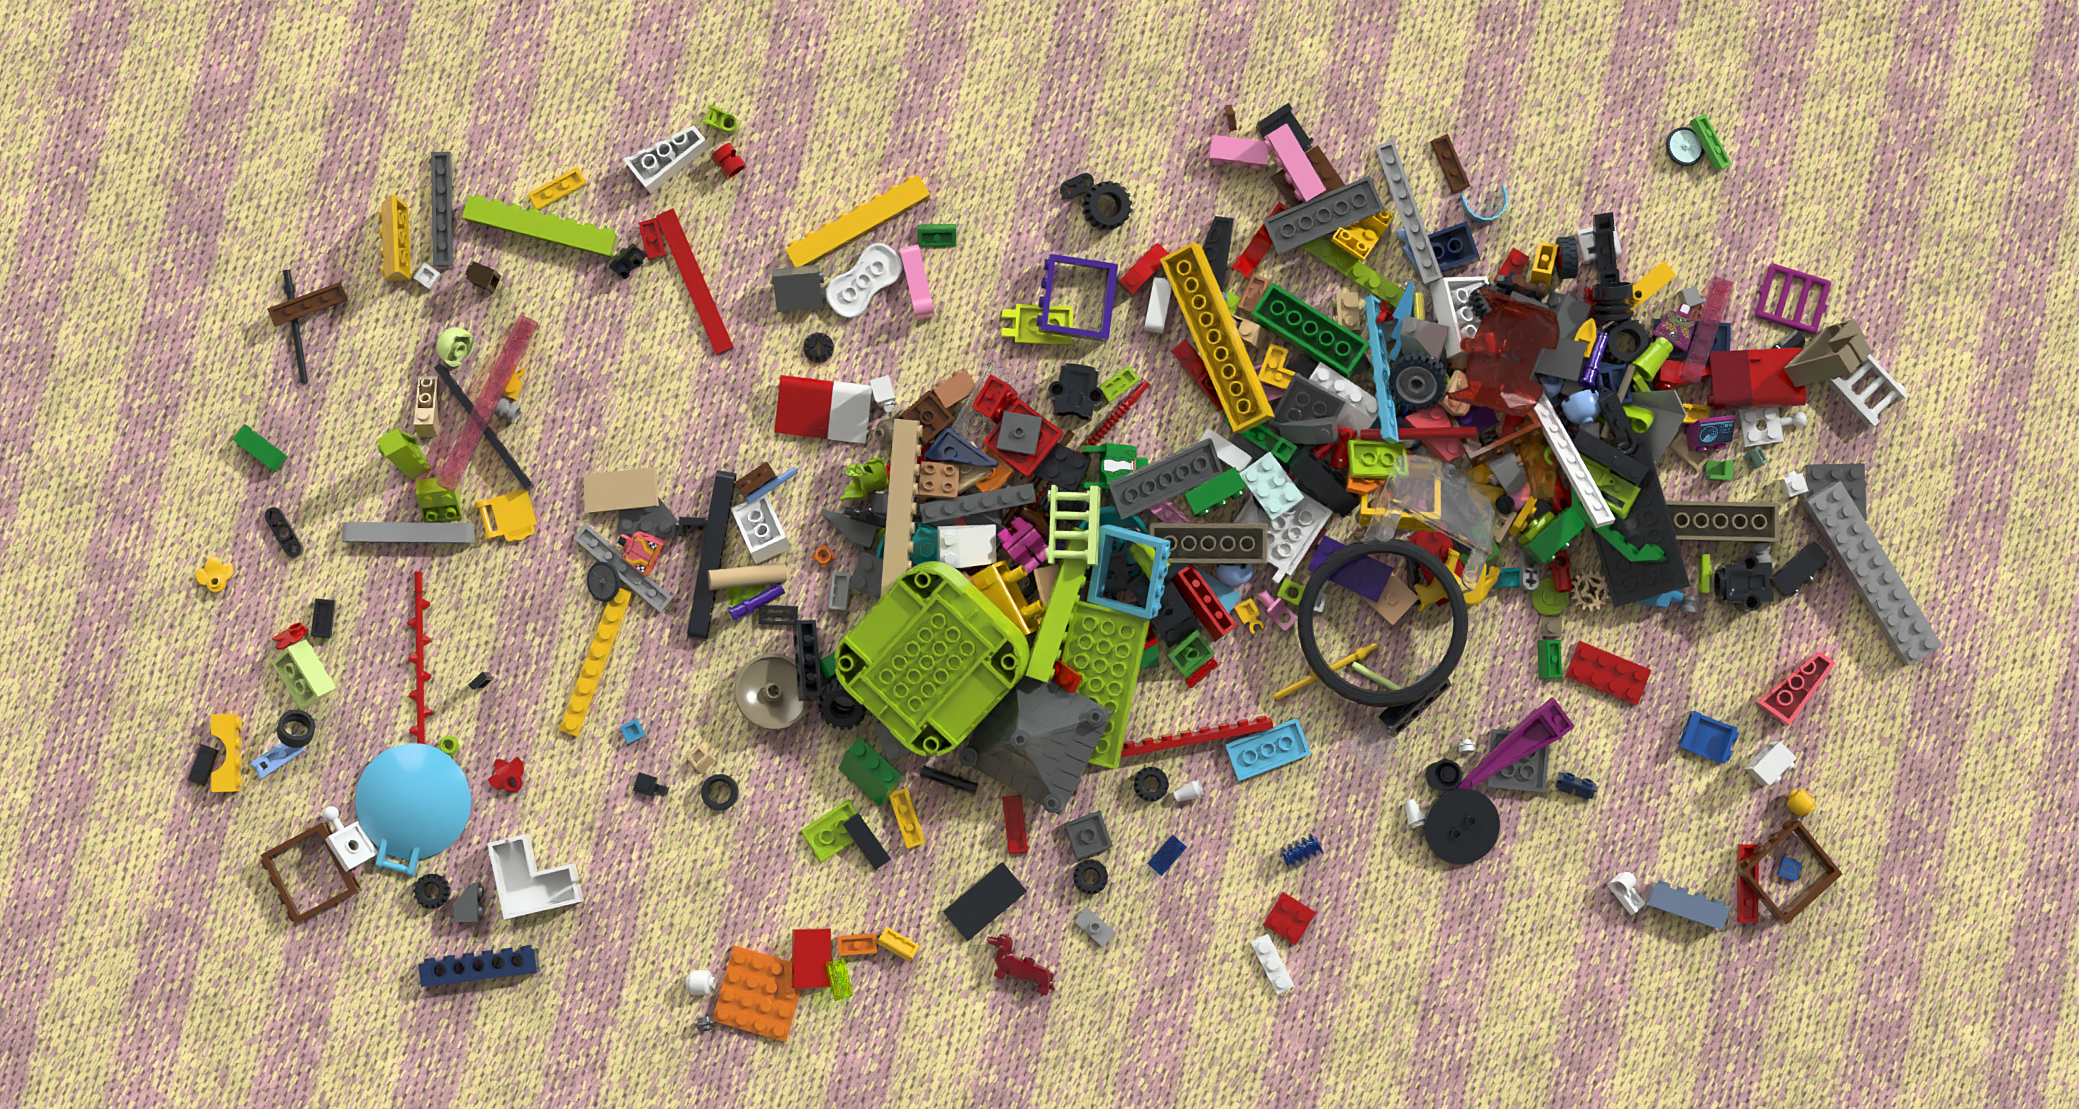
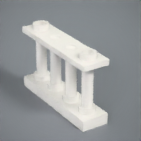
[1825,354,1908,428]

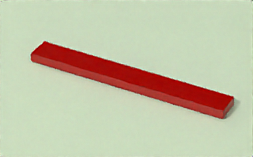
[656,208,734,355]

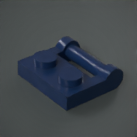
[1595,364,1633,404]

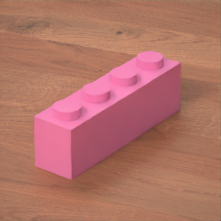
[1264,123,1326,203]

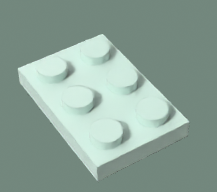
[1239,452,1304,521]

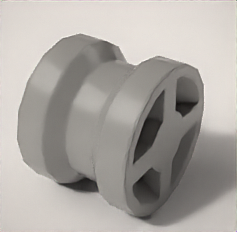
[1680,595,1701,614]

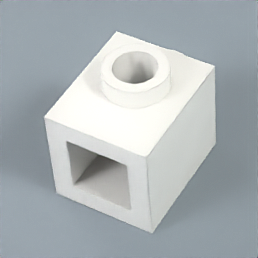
[1778,471,1808,498]

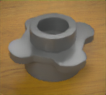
[695,1016,716,1031]

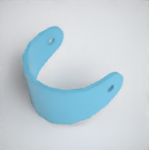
[1460,185,1508,223]

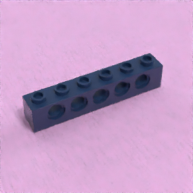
[418,945,540,987]

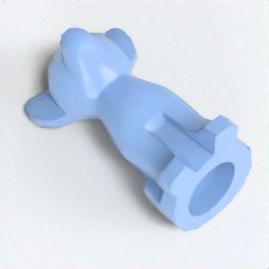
[1539,375,1564,405]

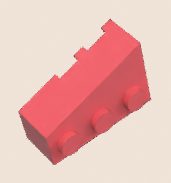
[1401,403,1465,466]

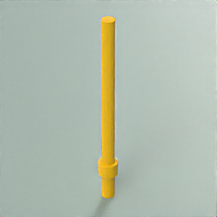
[1273,641,1379,701]

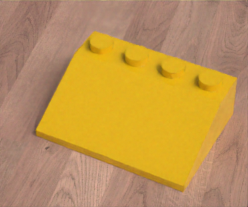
[379,195,411,282]

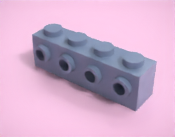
[1645,880,1730,930]

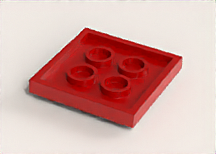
[982,398,1064,478]

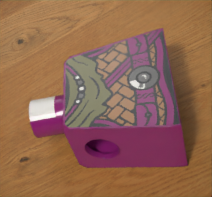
[1650,304,1695,353]

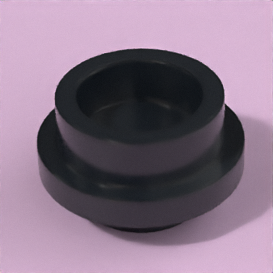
[1496,495,1515,515]

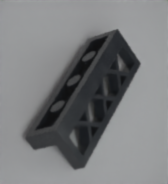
[1378,665,1452,737]

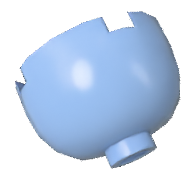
[1561,390,1601,426]
[1215,563,1253,588]

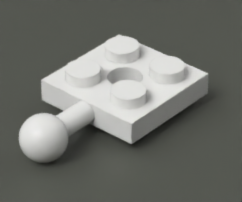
[1738,407,1807,447]
[323,806,378,872]

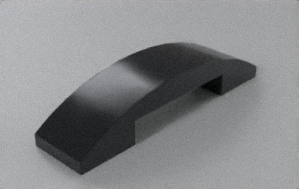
[1593,212,1620,284]

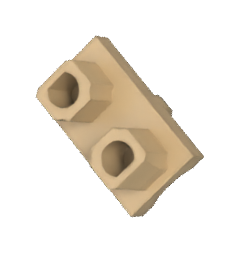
[1489,511,1522,547]

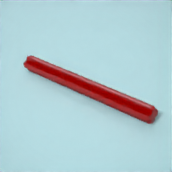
[1360,427,1477,441]

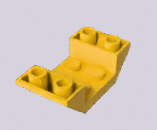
[1331,210,1394,263]

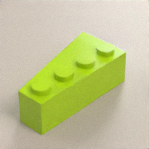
[376,428,432,480]

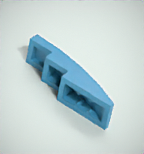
[1388,282,1413,361]

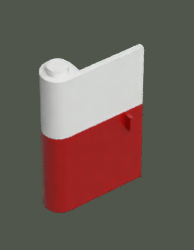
[774,375,875,444]

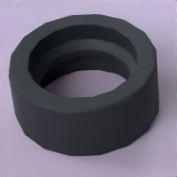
[276,710,316,748]
[701,774,739,811]

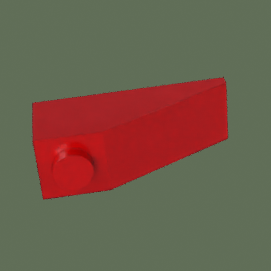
[1119,242,1170,297]
[1653,360,1711,391]

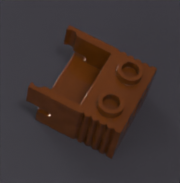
[900,389,958,447]

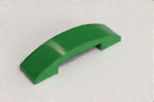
[1224,417,1298,464]

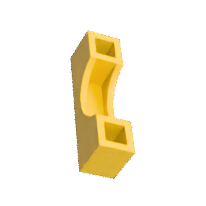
[211,714,243,792]

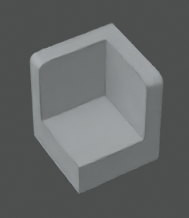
[1677,286,1706,308]

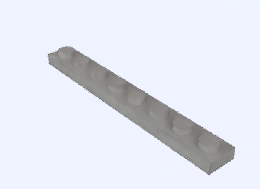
[1375,140,1443,286]

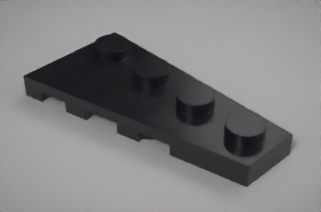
[1202,216,1234,292]

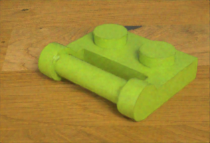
[1598,472,1641,519]

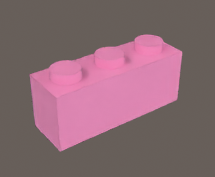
[1209,135,1268,170]

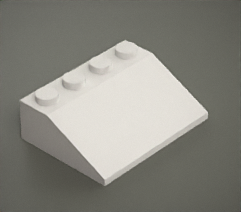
[1429,276,1499,359]
[1309,362,1379,445]

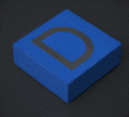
[1776,856,1802,881]

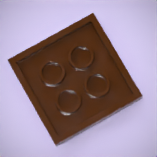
[1270,145,1345,208]

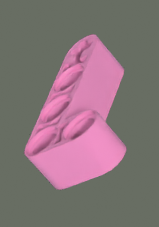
[900,244,935,320]

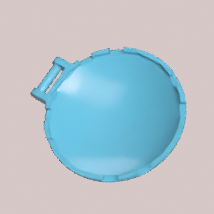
[355,743,472,877]

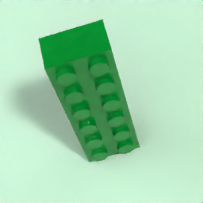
[1251,282,1370,380]

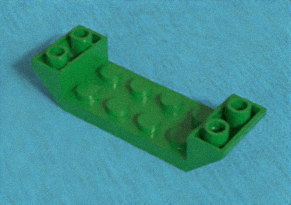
[1571,484,1666,563]

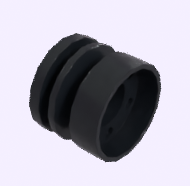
[1592,282,1634,321]

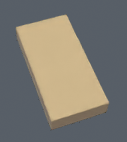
[1668,432,1710,472]

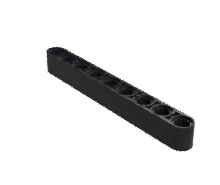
[687,470,737,641]

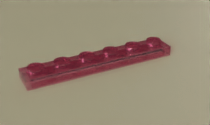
[1680,276,1733,384]

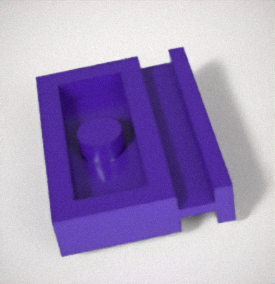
[1455,402,1499,439]

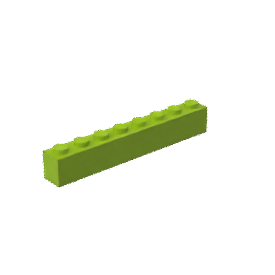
[462,194,618,258]
[1024,527,1090,683]

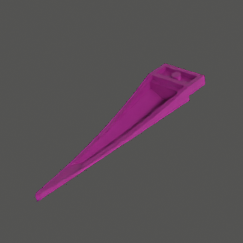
[1455,697,1575,788]

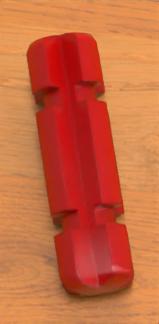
[1185,658,1218,688]

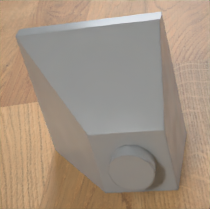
[1400,316,1448,363]

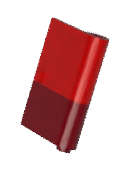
[1707,347,1806,410]

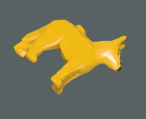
[1413,548,1501,612]

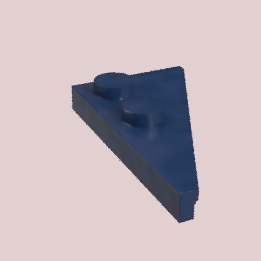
[924,426,999,468]

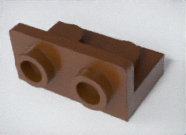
[736,462,777,498]

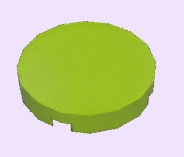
[1530,578,1569,616]

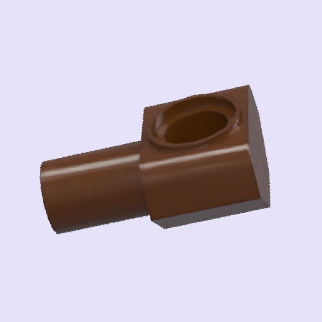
[1018,505,1060,538]

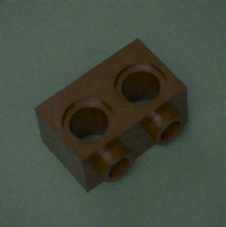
[465,261,501,293]

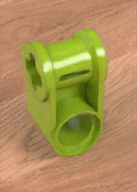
[701,105,740,135]

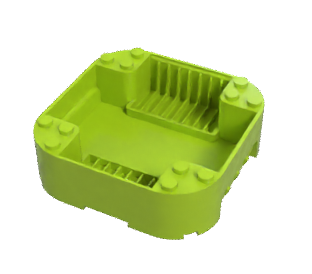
[834,561,1029,756]

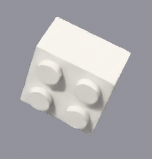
[1744,741,1797,786]

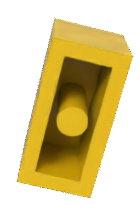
[1530,241,1558,288]

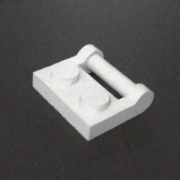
[1576,223,1622,265]

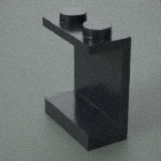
[1256,102,1314,157]

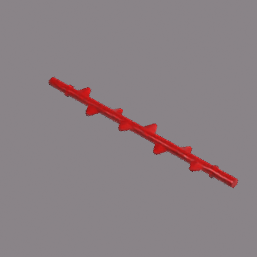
[407,571,432,745]

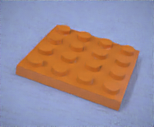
[712,945,802,1042]

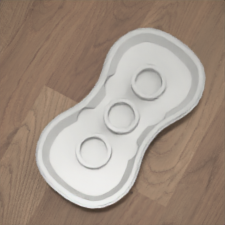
[826,243,902,318]

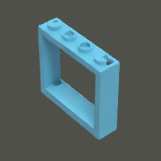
[1087,524,1171,619]

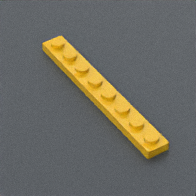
[559,588,633,737]

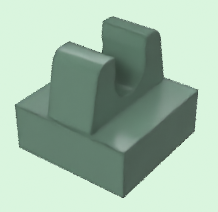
[1743,445,1769,469]

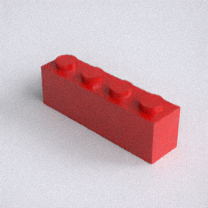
[1170,563,1237,642]

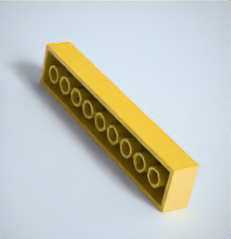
[1160,242,1275,434]

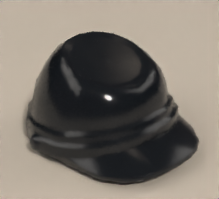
[1425,758,1463,790]

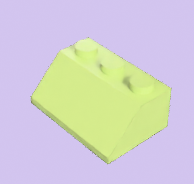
[272,639,336,711]

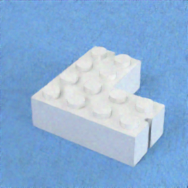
[487,834,584,919]

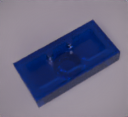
[1147,834,1187,876]

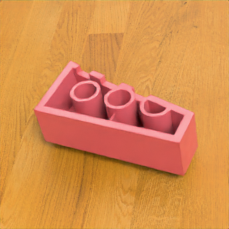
[1755,651,1836,727]

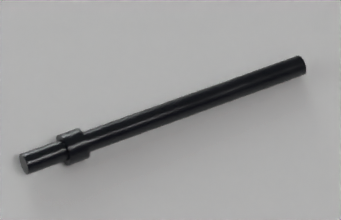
[283,270,308,384]

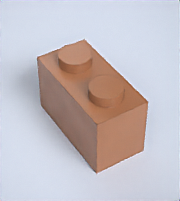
[934,369,979,410]

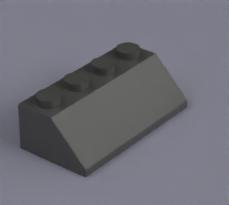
[1543,291,1593,340]

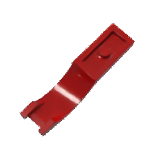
[1231,202,1289,280]

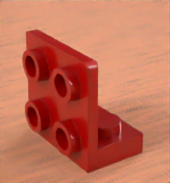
[971,374,1018,425]

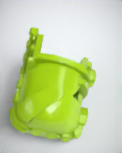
[840,457,889,502]

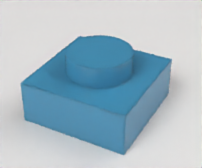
[620,718,646,744]

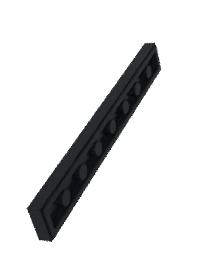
[434,364,534,491]

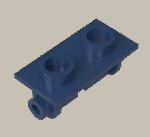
[1555,772,1597,800]

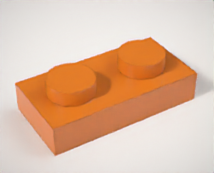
[837,933,878,956]

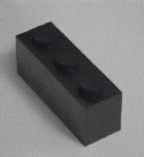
[1770,541,1830,597]

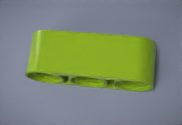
[1596,404,1655,433]

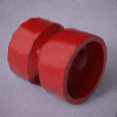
[711,143,746,179]

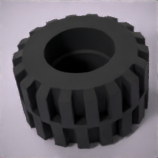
[1081,181,1133,231]
[1602,318,1652,366]
[1038,483,1090,527]
[818,679,867,730]

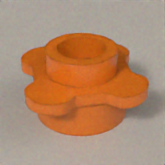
[812,545,835,568]

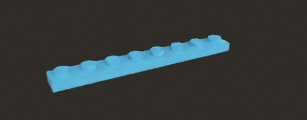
[1364,295,1399,444]

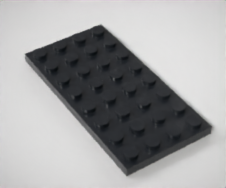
[1591,437,1691,608]

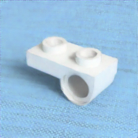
[1607,872,1645,915]

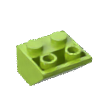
[416,475,462,523]

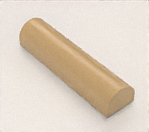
[707,563,787,590]

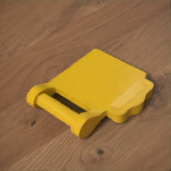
[475,489,537,541]

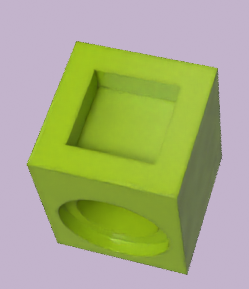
[1275,578,1305,606]

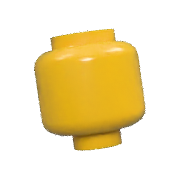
[1786,788,1816,817]

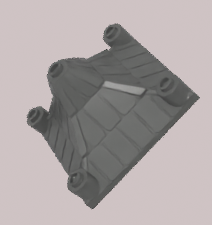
[959,675,1114,815]

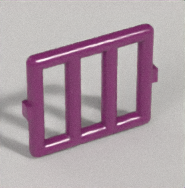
[1755,263,1831,335]

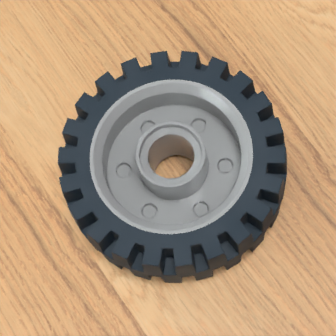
[1388,352,1448,411]

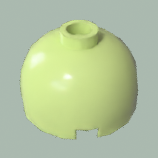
[436,327,475,367]

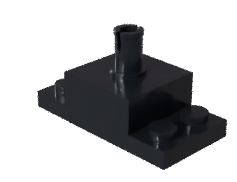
[1127,572,1201,648]

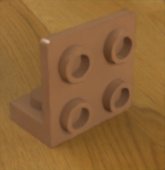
[918,461,959,506]

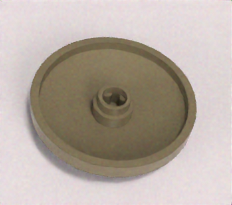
[734,653,811,730]

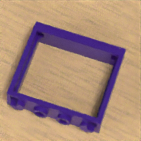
[1036,254,1118,342]

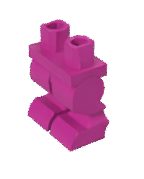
[997,517,1049,575]

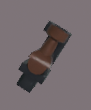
[1495,271,1547,304]

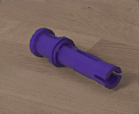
[1577,332,1609,389]
[727,583,785,623]

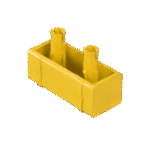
[971,560,1046,637]

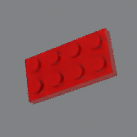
[1407,521,1469,607]
[1565,641,1651,706]

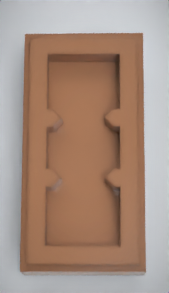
[1237,273,1270,314]

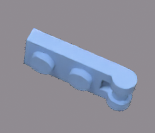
[250,735,306,780]

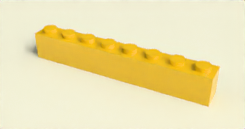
[785,175,931,267]

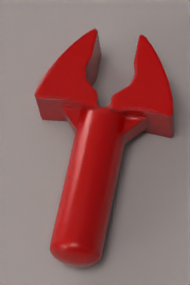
[1376,301,1393,324]

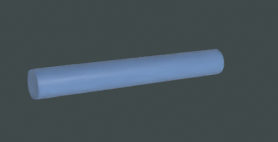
[746,467,798,504]

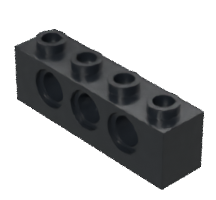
[793,620,822,701]

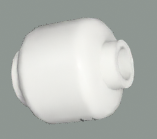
[686,970,716,996]

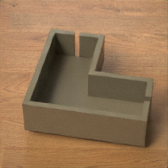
[1784,319,1872,387]

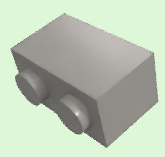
[1486,452,1528,496]

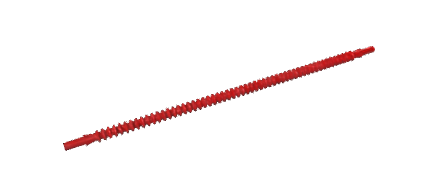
[967,380,1150,578]

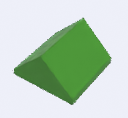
[1167,630,1215,679]

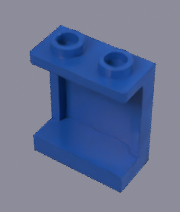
[1678,711,1739,764]

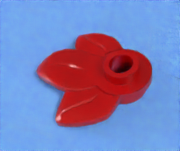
[272,622,307,650]
[488,757,524,793]

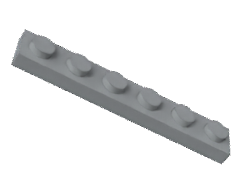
[573,523,674,613]

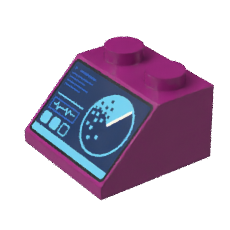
[1685,415,1736,453]

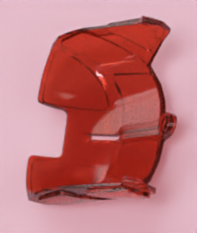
[1446,288,1560,417]

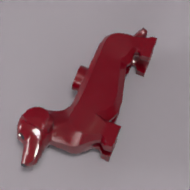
[987,933,1055,996]

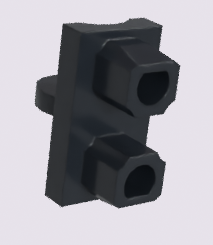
[609,243,647,280]

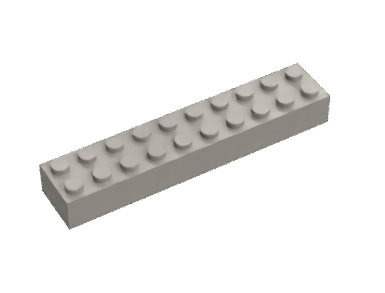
[1802,481,1943,666]

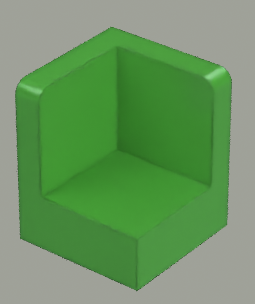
[1705,460,1733,481]

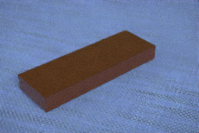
[1430,134,1471,194]

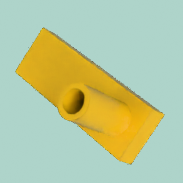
[1625,261,1676,310]

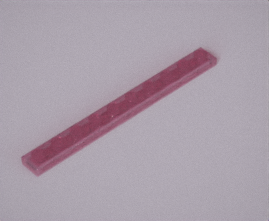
[436,314,538,492]

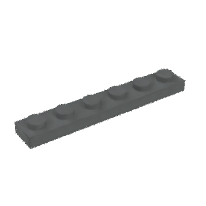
[431,152,454,267]
[919,483,1036,524]

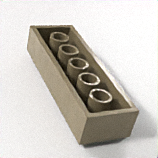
[1666,501,1779,543]
[1150,522,1268,563]

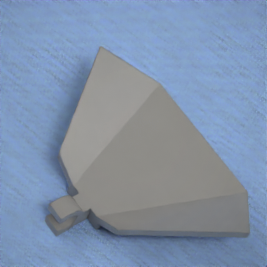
[1615,390,1686,463]

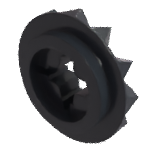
[803,332,834,363]

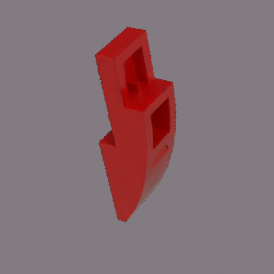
[1171,339,1224,411]

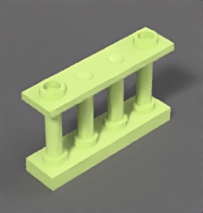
[1045,485,1101,566]

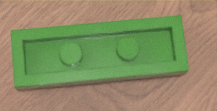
[1690,114,1732,172]

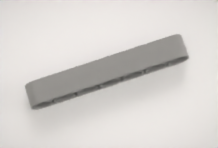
[342,522,475,543]

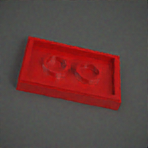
[792,928,831,988]

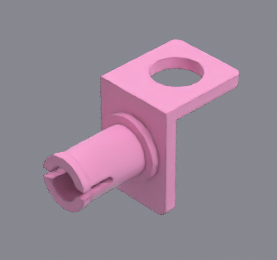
[1257,590,1298,631]

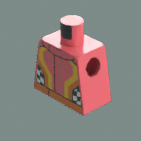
[617,531,667,577]

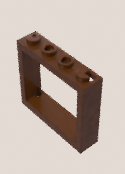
[1442,373,1544,468]
[1736,820,1842,925]
[261,822,362,924]

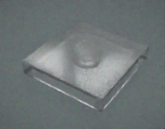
[1346,718,1401,773]

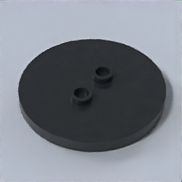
[1423,788,1500,865]

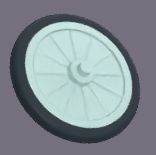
[1666,127,1704,166]

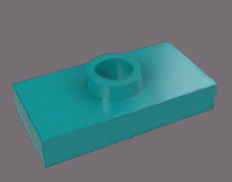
[1486,567,1521,589]

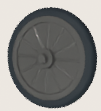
[587,561,620,602]

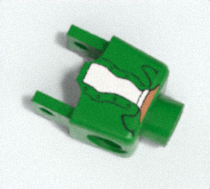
[1080,443,1149,493]

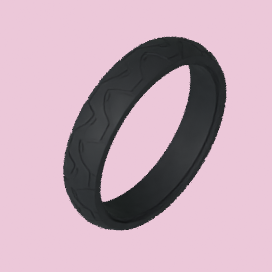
[1298,538,1468,707]

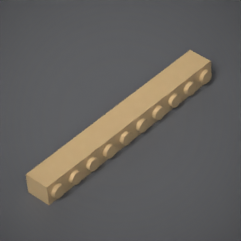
[880,419,923,599]

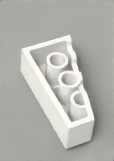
[623,126,710,194]

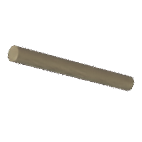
[1600,365,1636,439]

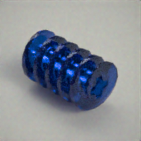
[1280,833,1324,871]

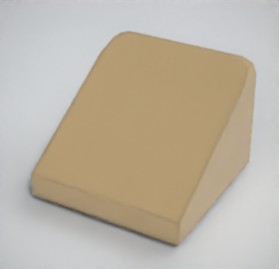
[686,744,715,773]

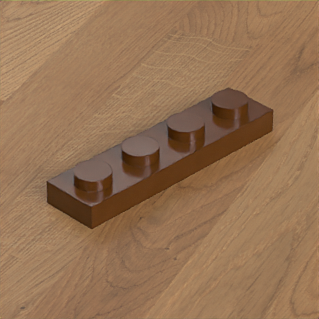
[267,282,348,327]

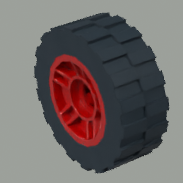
[1555,236,1579,279]

